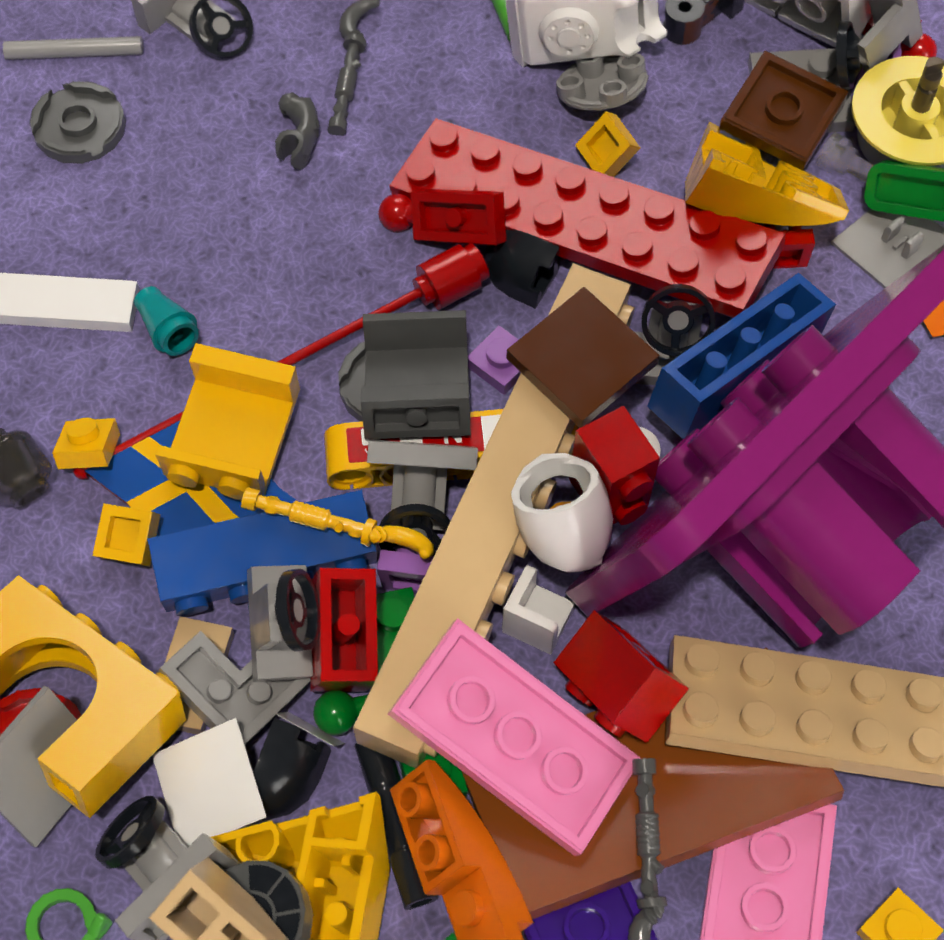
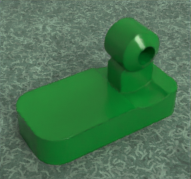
[864,160,944,222]

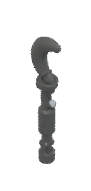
[327,0,380,136]
[628,758,668,940]

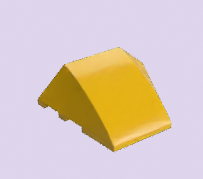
[685,122,849,226]
[211,792,390,940]

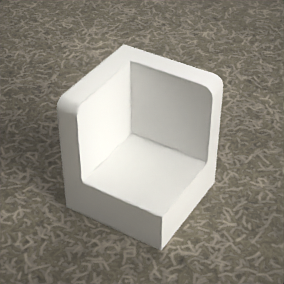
[502,565,575,655]

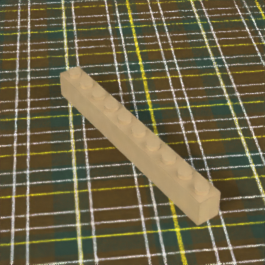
[353,263,635,768]

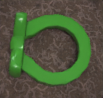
[25,888,113,940]

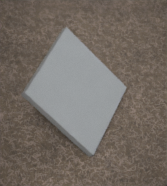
[831,209,944,289]
[0,686,77,848]

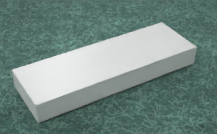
[0,273,140,332]

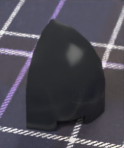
[484,230,560,309]
[253,718,331,820]

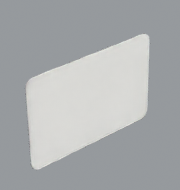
[276,712,345,746]

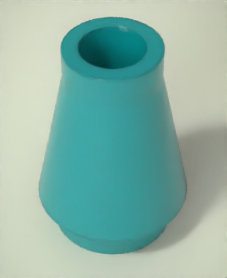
[134,286,199,356]

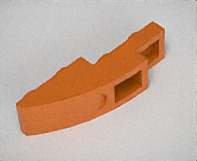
[390,759,533,940]

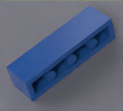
[647,273,836,439]
[147,490,377,616]

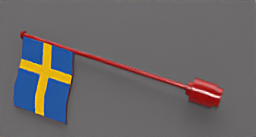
[73,243,490,536]

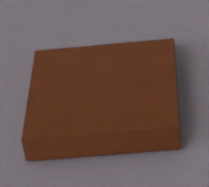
[719,50,849,171]
[506,287,660,428]

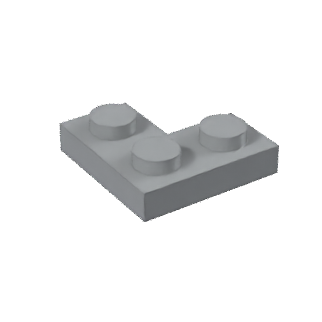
[158,631,310,745]

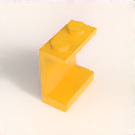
[155,343,300,500]

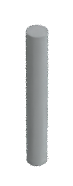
[3,36,143,60]

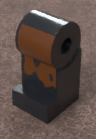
[663,0,744,45]

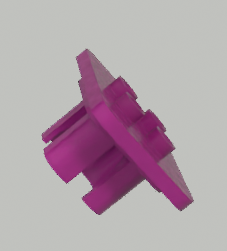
[565,245,944,648]

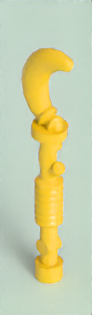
[241,487,434,559]

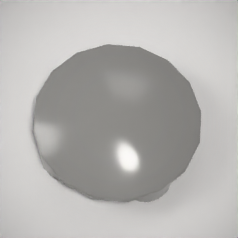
[556,53,648,110]

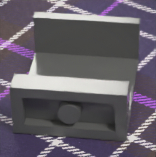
[361,310,471,439]

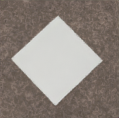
[152,718,267,847]

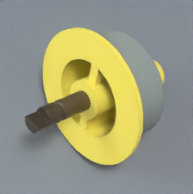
[852,56,944,169]

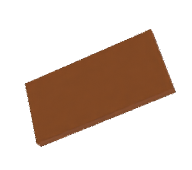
[462,647,844,919]

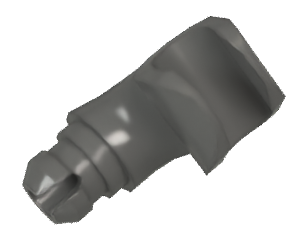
[275,92,319,170]

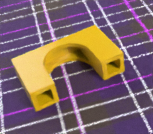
[0,575,187,818]

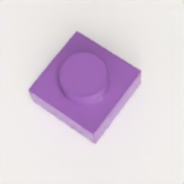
[468,326,521,395]
[377,547,434,594]

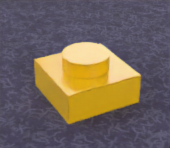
[575,111,641,177]
[52,418,120,469]
[92,503,161,567]
[856,888,944,940]

